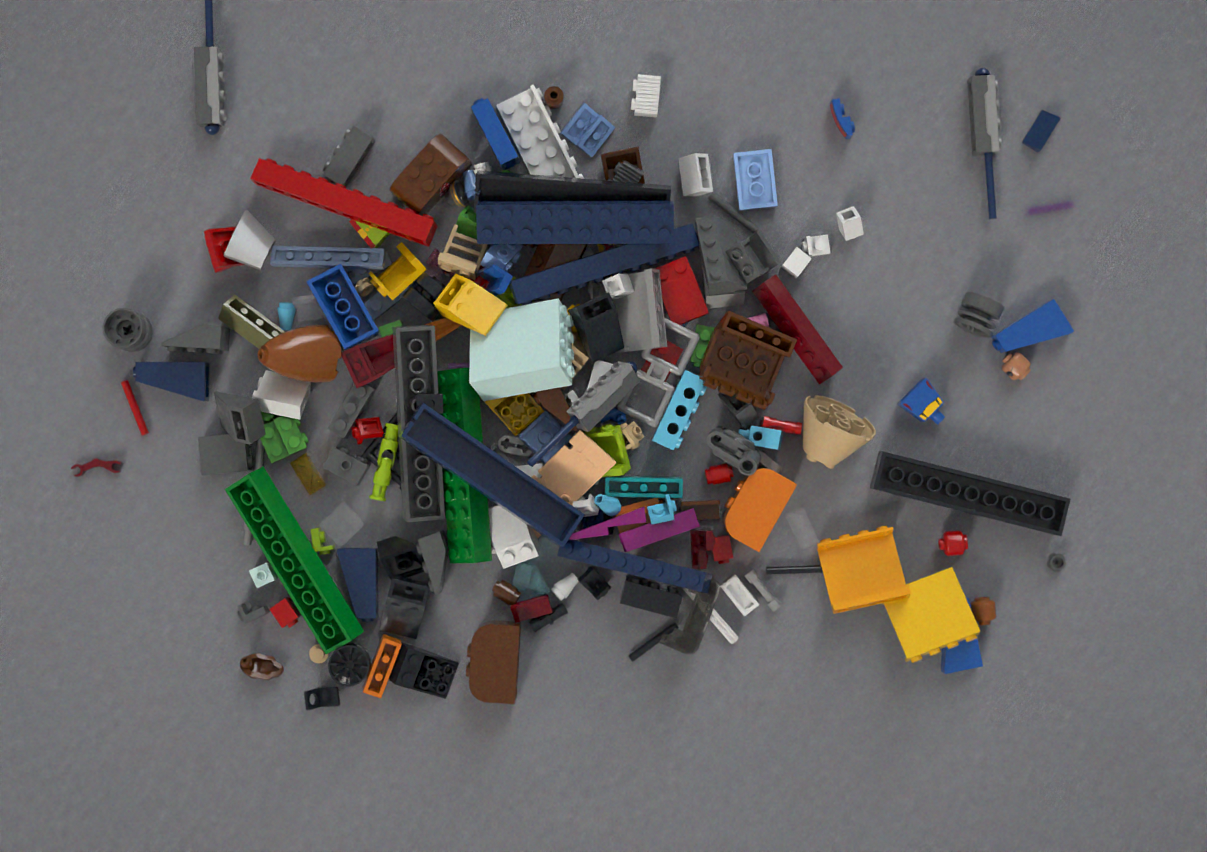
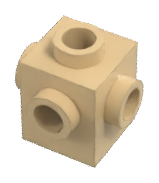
[620,421,644,450]

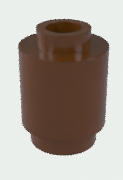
[544,86,564,109]
[492,580,522,605]

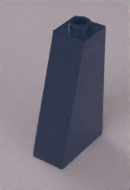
[133,362,209,401]
[337,548,379,622]

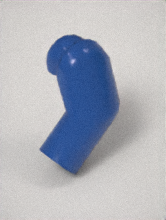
[600,408,627,425]

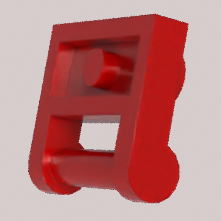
[759,416,802,435]

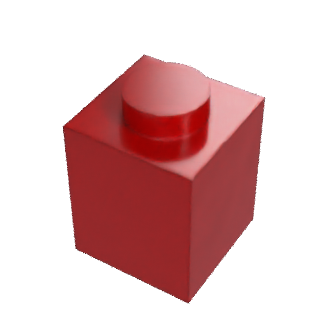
[711,534,733,564]
[269,596,301,628]

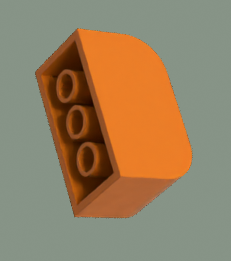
[723,468,797,552]

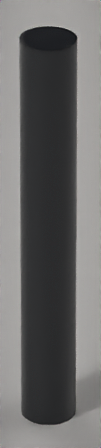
[766,565,823,575]
[628,622,679,662]

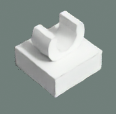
[573,494,599,517]

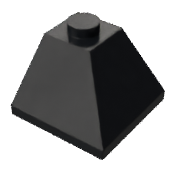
[377,536,424,580]

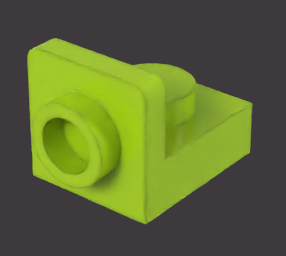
[311,527,335,555]

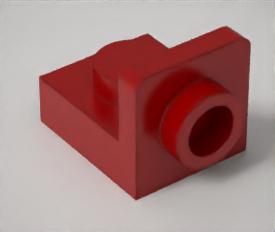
[352,417,384,445]

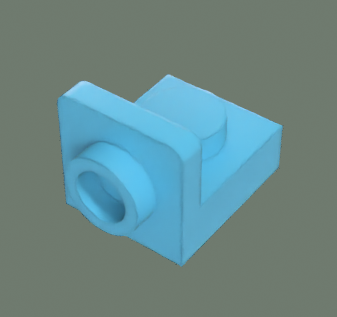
[647,494,676,525]

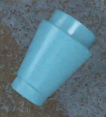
[277,302,296,330]
[594,494,621,516]

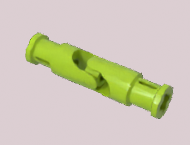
[369,423,399,502]

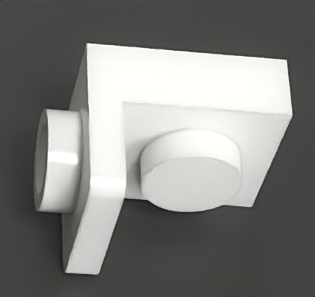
[802,234,830,257]

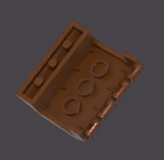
[699,311,797,410]

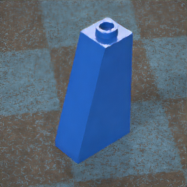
[471,98,520,170]
[991,299,1075,353]
[941,597,983,674]

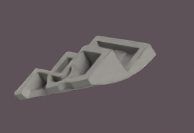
[224,210,275,270]

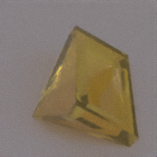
[290,453,326,495]

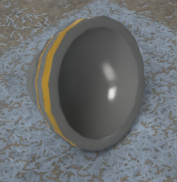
[445,180,469,207]

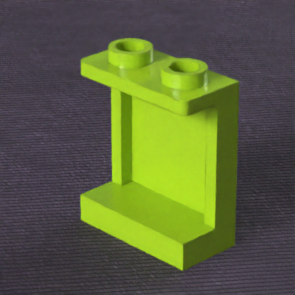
[583,424,631,477]

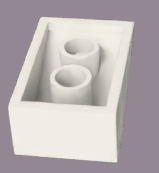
[488,505,541,569]

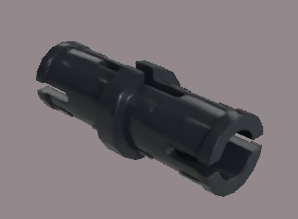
[529,603,568,632]

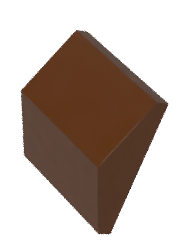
[601,147,645,184]

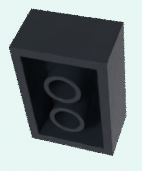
[620,576,683,619]

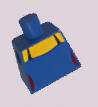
[897,378,945,425]

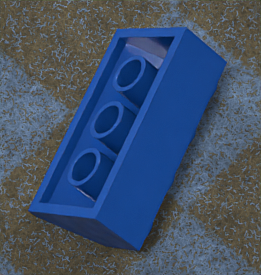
[306,264,379,350]

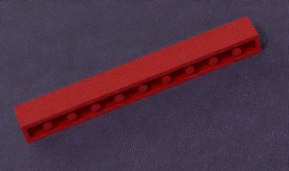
[250,158,438,247]

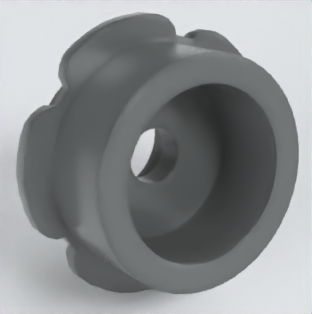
[1047,553,1066,572]

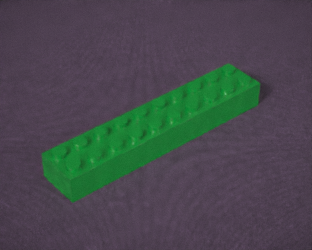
[437,368,492,564]
[225,466,364,654]

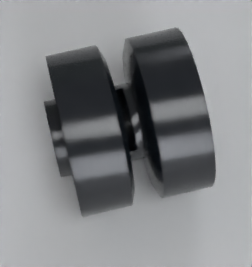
[402,271,446,322]
[328,643,371,686]

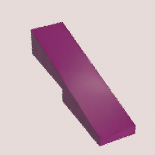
[570,506,646,540]
[618,508,700,552]

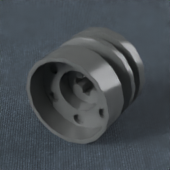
[953,292,1004,338]
[103,308,153,352]

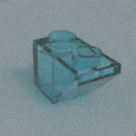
[512,562,551,596]

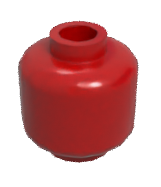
[938,530,968,556]

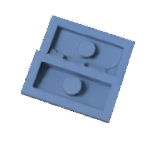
[560,103,615,157]

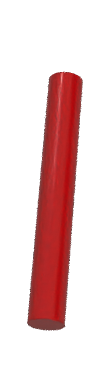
[121,380,149,436]

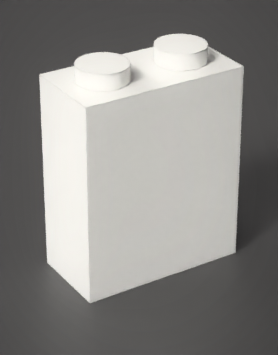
[252,370,311,420]

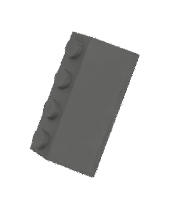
[695,216,747,296]

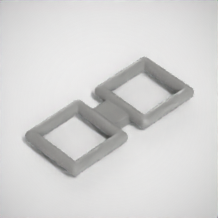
[617,318,700,427]

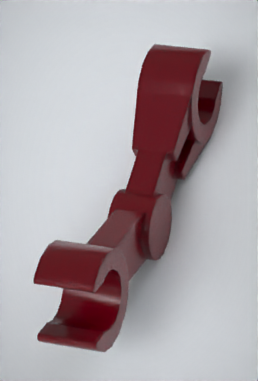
[71,458,123,477]

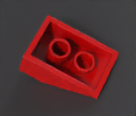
[655,256,709,325]

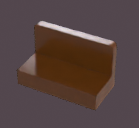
[680,500,720,520]

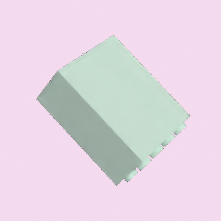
[469,298,575,401]

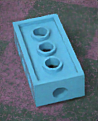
[651,370,707,450]

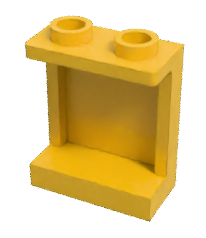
[368,242,427,301]

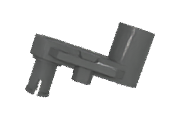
[707,426,761,475]

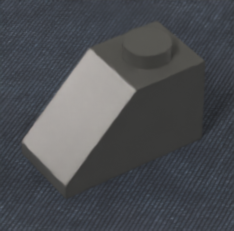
[717,392,759,429]

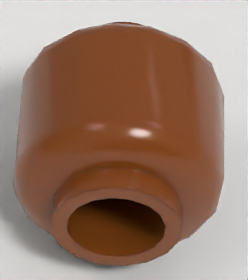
[970,597,997,625]

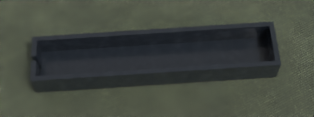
[474,170,671,213]

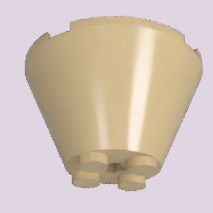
[803,395,876,469]

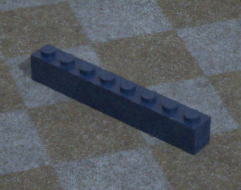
[557,539,713,594]

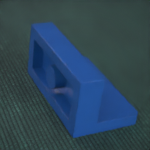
[477,264,513,296]

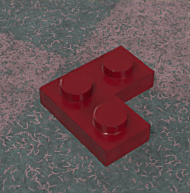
[690,530,715,569]

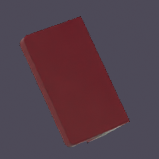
[510,594,553,623]

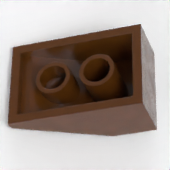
[533,387,580,433]

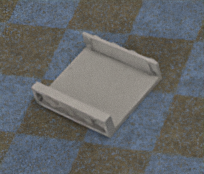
[588,269,667,354]

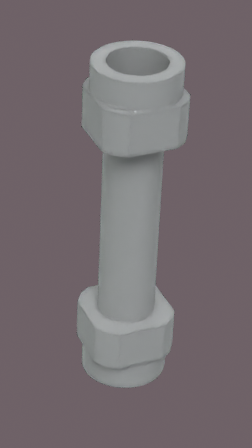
[744,569,782,612]

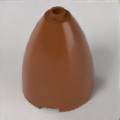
[258,325,341,383]

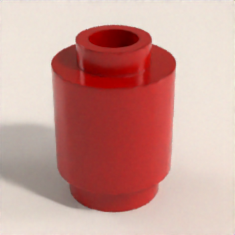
[705,463,734,485]

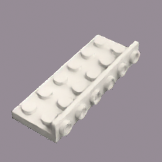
[496,84,584,179]

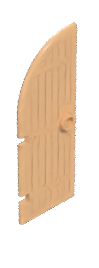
[531,430,616,539]

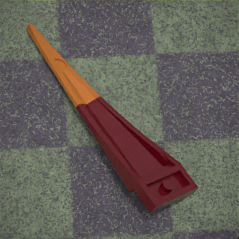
[341,318,461,388]

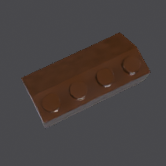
[523,244,588,301]

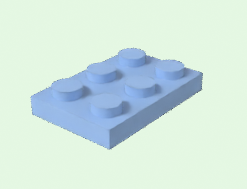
[733,149,778,211]

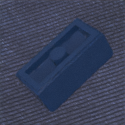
[1021,110,1061,153]

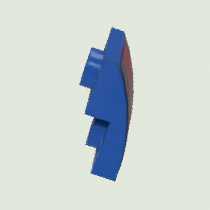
[830,98,855,139]

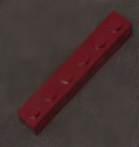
[752,274,843,385]

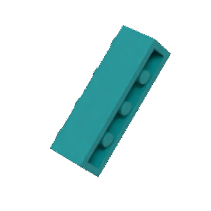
[605,476,683,498]

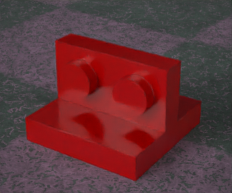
[204,227,245,273]

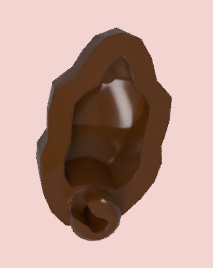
[240,653,284,681]

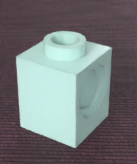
[249,562,279,588]

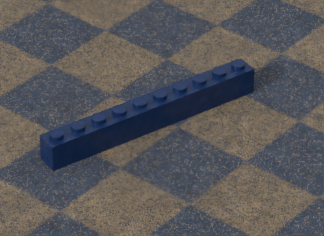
[509,223,699,306]

